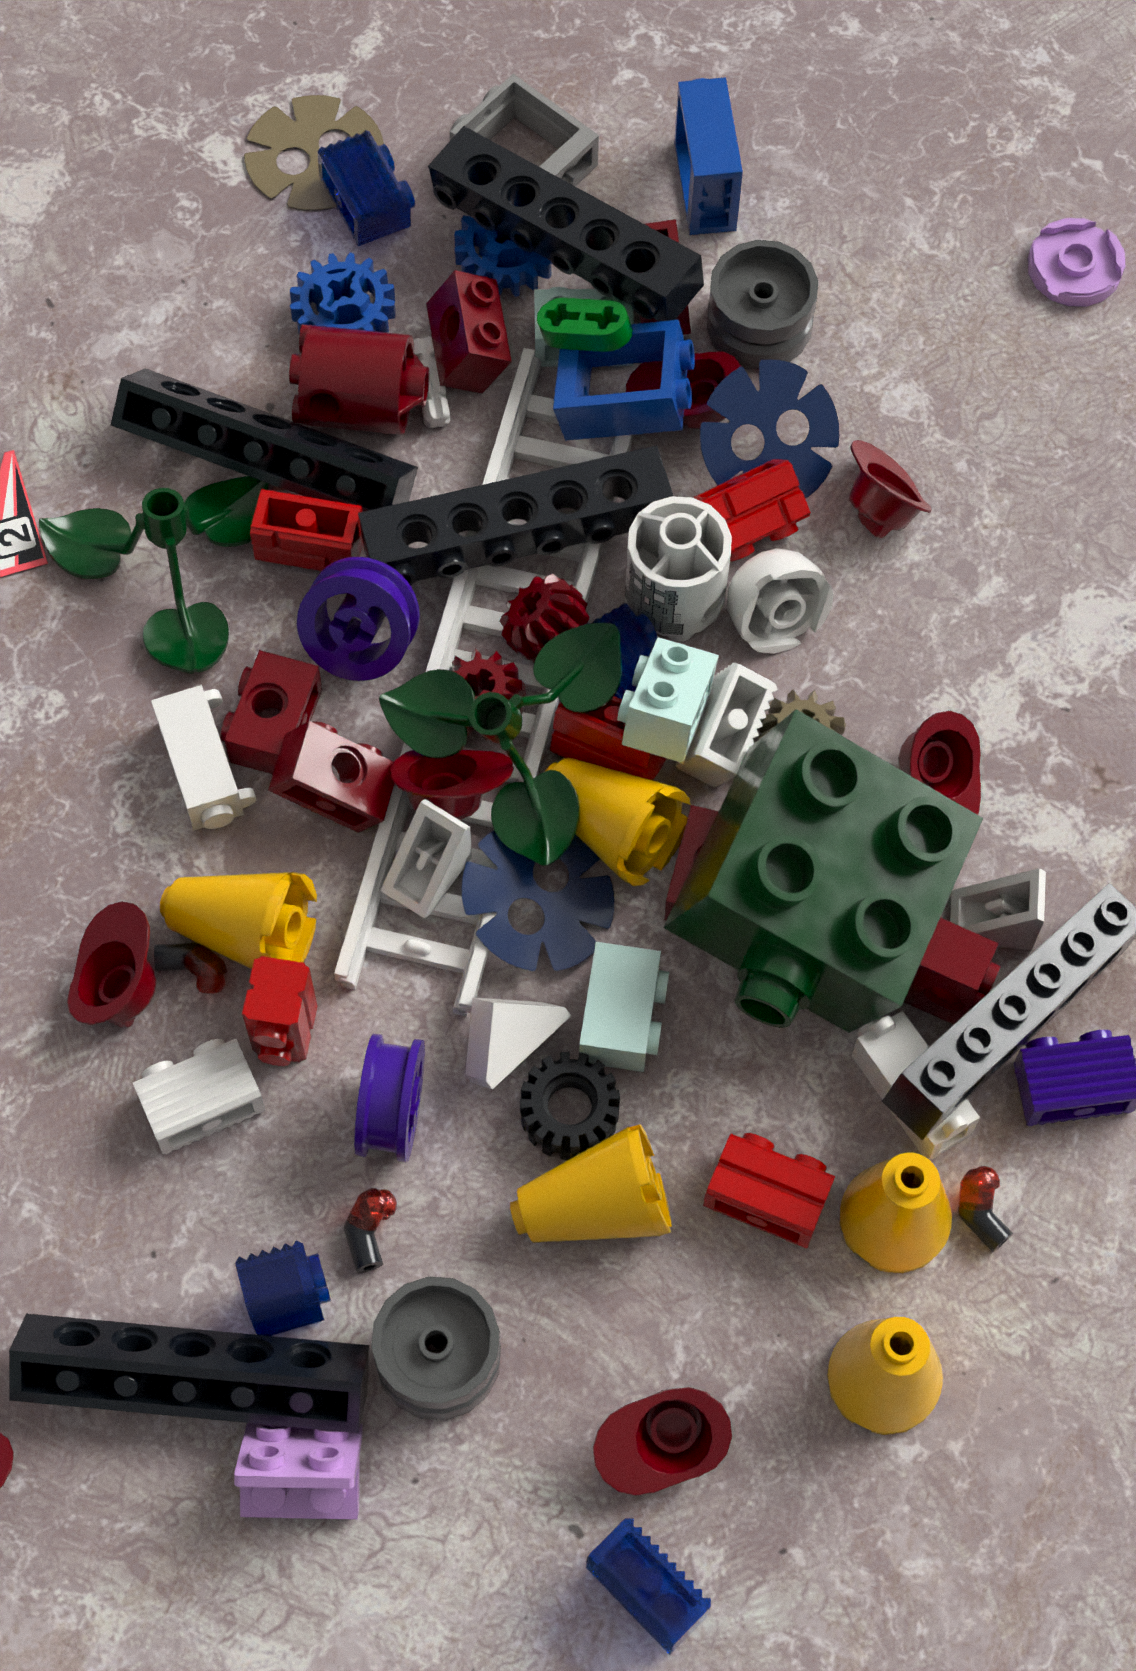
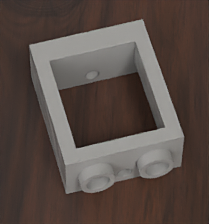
[450,74,599,186]

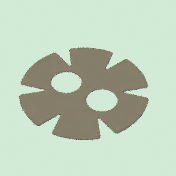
[244,95,384,210]

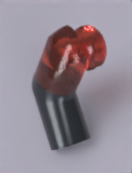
[154,943,227,994]
[958,1166,1013,1252]
[344,1188,397,1273]

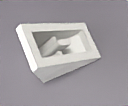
[380,799,472,918]
[950,868,1046,950]
[465,998,571,1090]

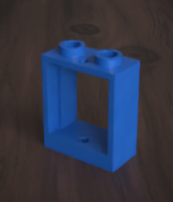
[674,77,743,235]
[553,320,695,441]

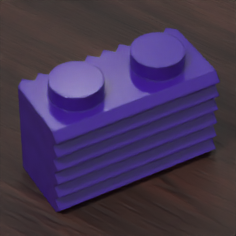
[1013,1030,1136,1126]

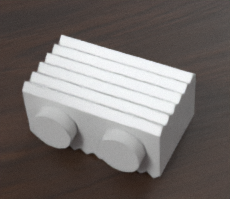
[675,663,778,788]
[133,1039,266,1154]

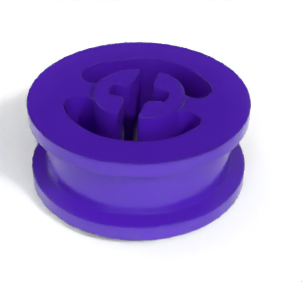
[297,557,420,681]
[354,1033,425,1163]

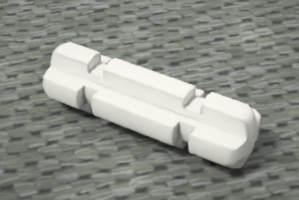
[413,336,450,428]

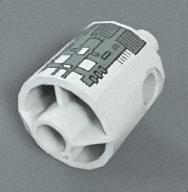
[625,496,732,642]

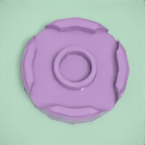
[1027,218,1126,307]

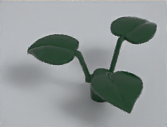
[39,476,269,674]
[379,623,622,866]

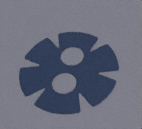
[700,359,840,499]
[461,830,614,971]

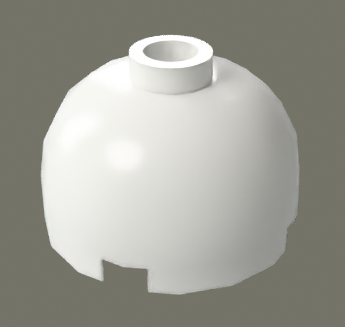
[727,548,833,654]

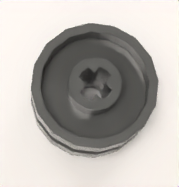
[706,240,818,369]
[371,1276,501,1420]

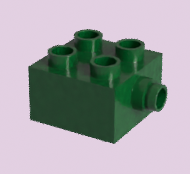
[663,709,983,1033]

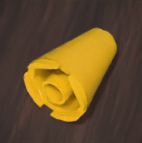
[545,757,690,886]
[160,872,317,969]
[510,1124,672,1243]
[839,1153,952,1273]
[827,1317,943,1435]

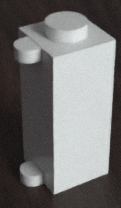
[151,685,257,831]
[851,1010,980,1161]

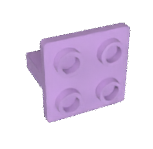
[234,1423,363,1520]

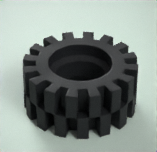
[520,1051,620,1160]

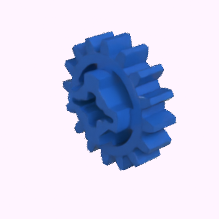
[454,215,553,297]
[290,253,396,335]

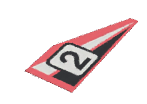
[0,450,48,577]

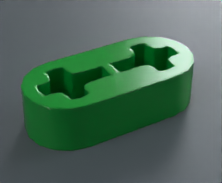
[537,298,633,352]

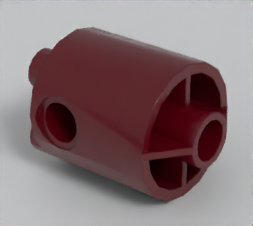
[289,324,429,435]

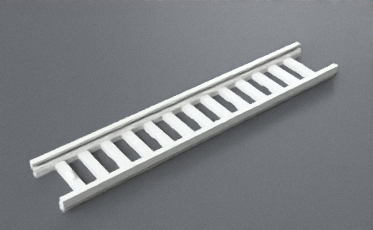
[334,348,634,1017]

